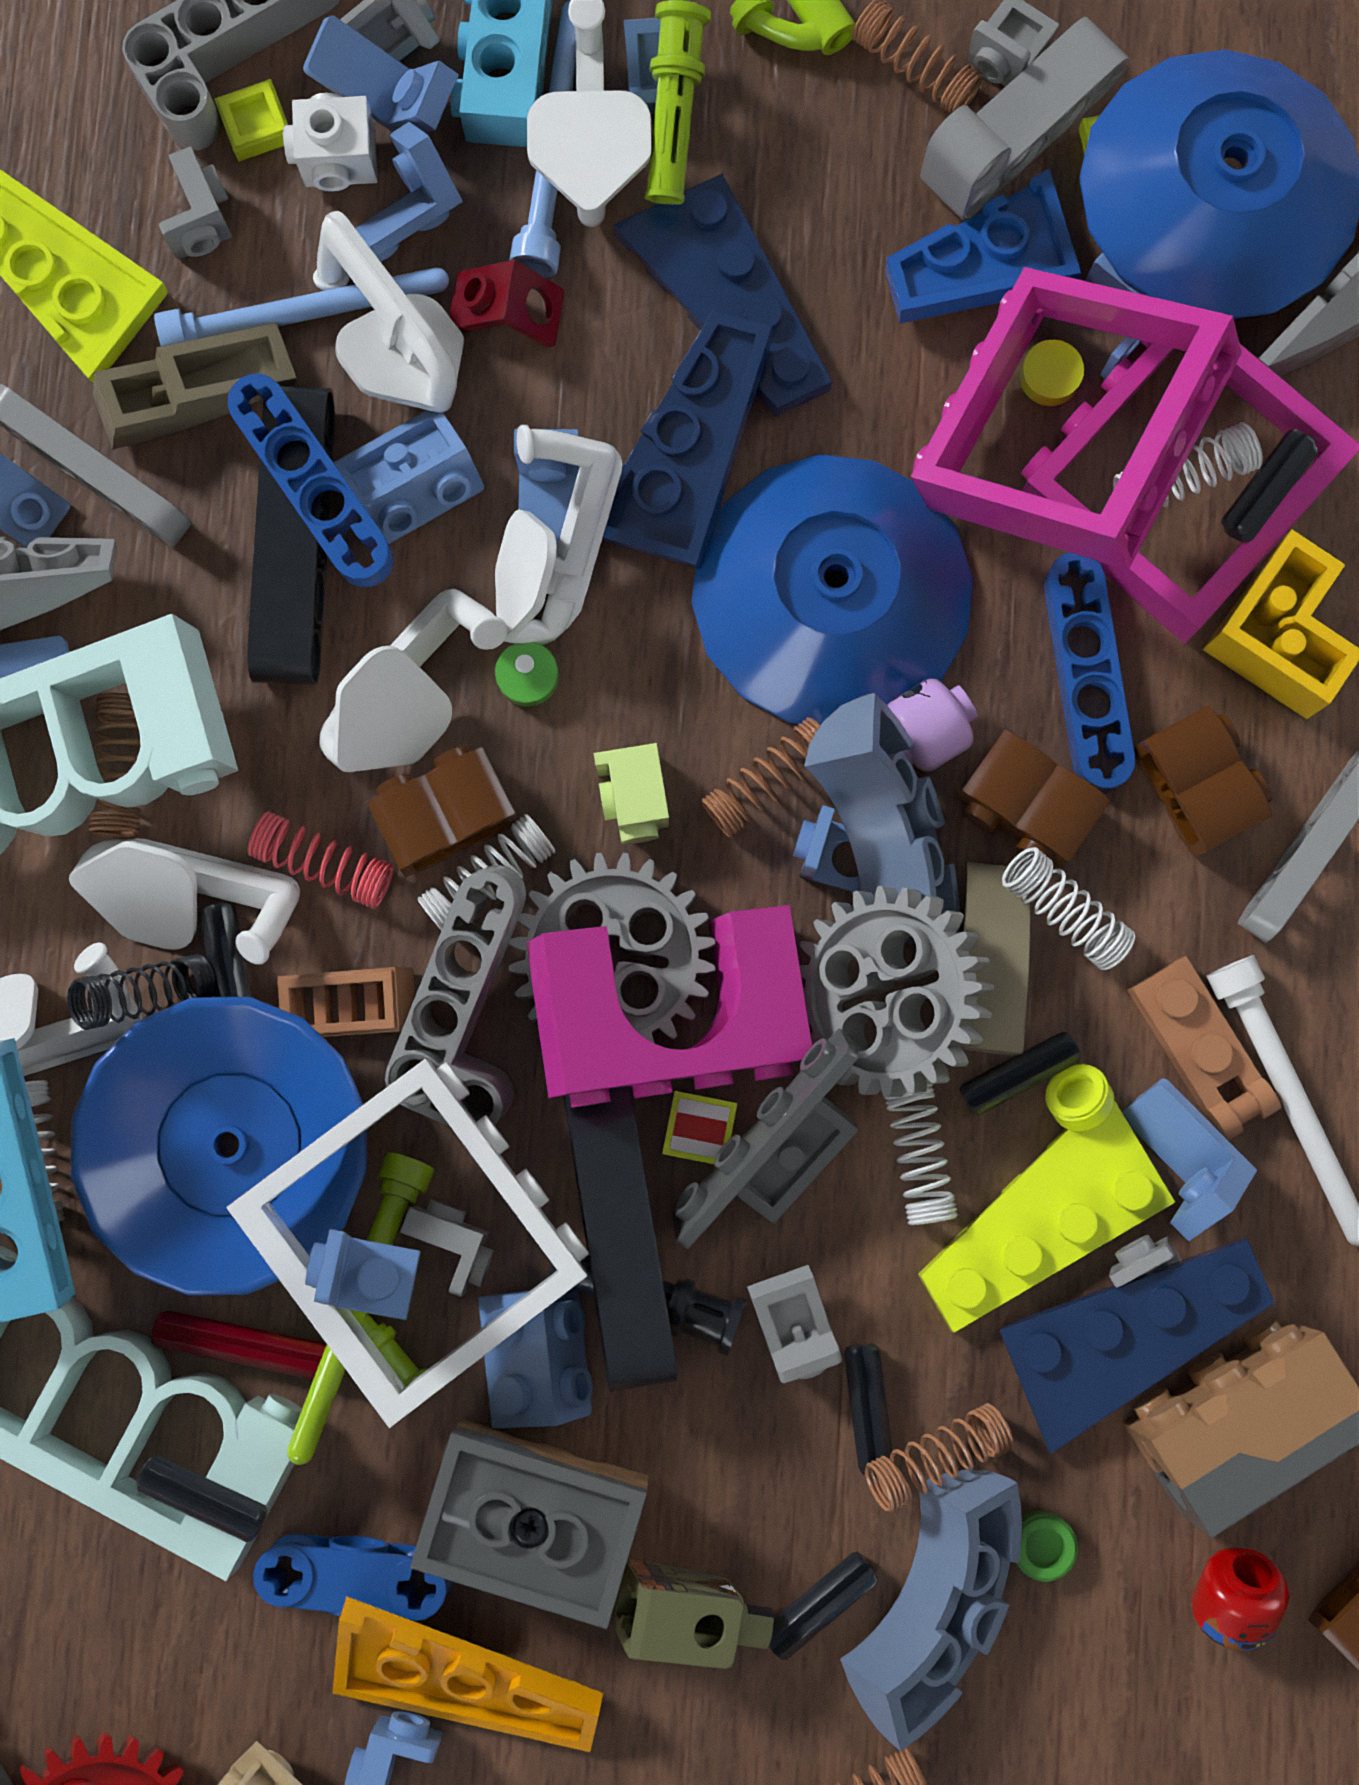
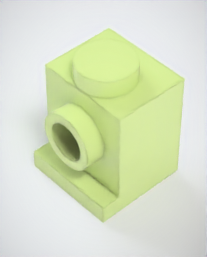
[594,743,669,844]

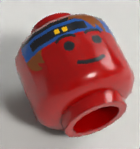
[1191,1547,1290,1652]

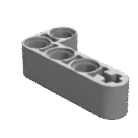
[122,0,340,150]
[920,16,1131,221]
[385,865,526,1126]

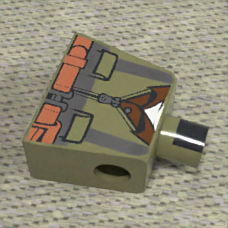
[611,1558,774,1669]

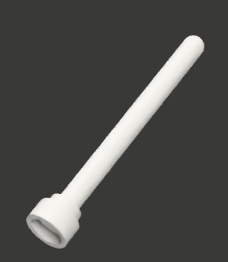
[1207,955,1359,1247]

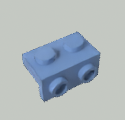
[478,1289,593,1429]

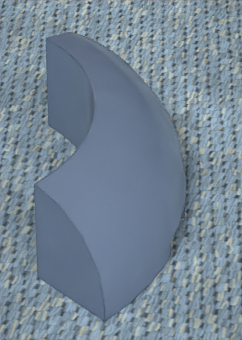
[804,693,961,946]
[840,1470,1022,1751]

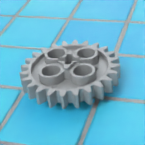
[509,853,715,1043]
[799,886,994,1098]

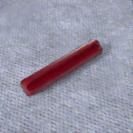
[151,1310,327,1380]

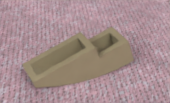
[93,323,297,450]
[960,862,1030,1055]

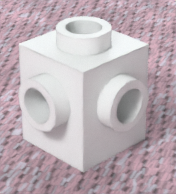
[283,93,378,191]

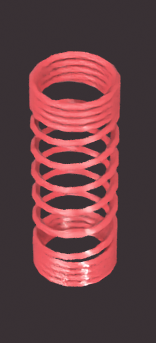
[247,811,394,909]

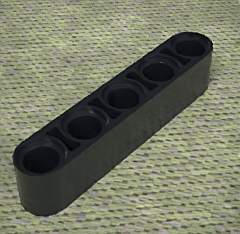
[247,386,335,685]
[563,1087,677,1392]

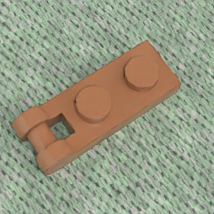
[1127,956,1281,1141]

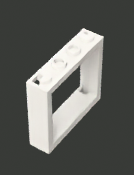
[226,1059,589,1428]

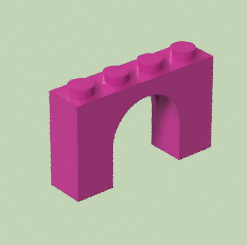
[526,905,812,1108]

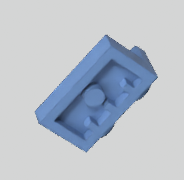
[334,410,484,544]

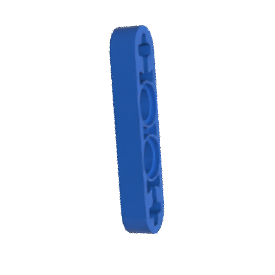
[228,374,394,587]
[1044,552,1135,793]

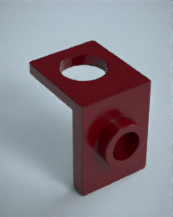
[449,259,564,347]

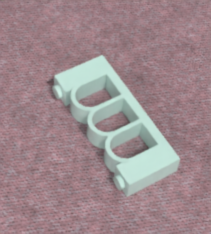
[0,614,238,855]
[0,1245,302,1581]

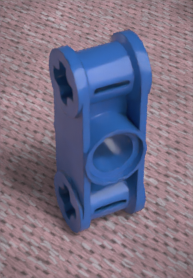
[253,1533,453,1621]

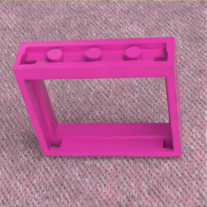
[911,267,1242,570]
[1021,341,1359,644]

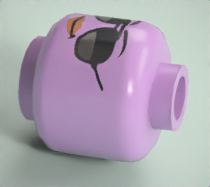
[887,679,978,772]

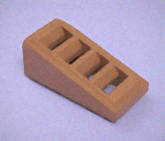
[277,967,415,1037]

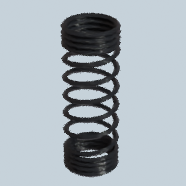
[67,954,216,1030]

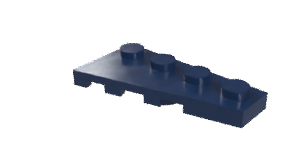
[614,173,832,417]
[602,310,775,570]
[1000,1237,1274,1454]

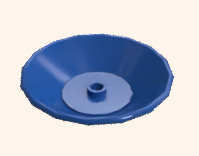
[1079,49,1359,319]
[691,455,973,725]
[71,997,367,1296]

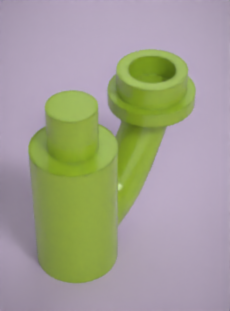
[729,0,856,55]

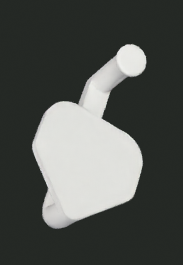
[527,0,651,227]
[313,211,464,413]
[495,425,622,646]
[320,589,507,772]
[69,839,300,964]
[0,942,142,1076]

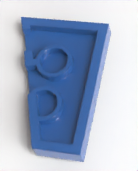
[885,169,1081,324]

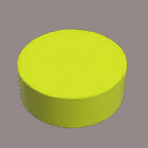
[1020,340,1084,406]
[1045,1064,1114,1131]

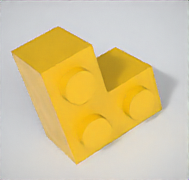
[1203,529,1359,719]

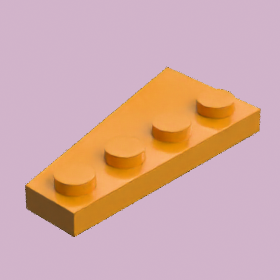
[333,1596,603,1752]

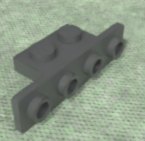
[672,1029,859,1249]

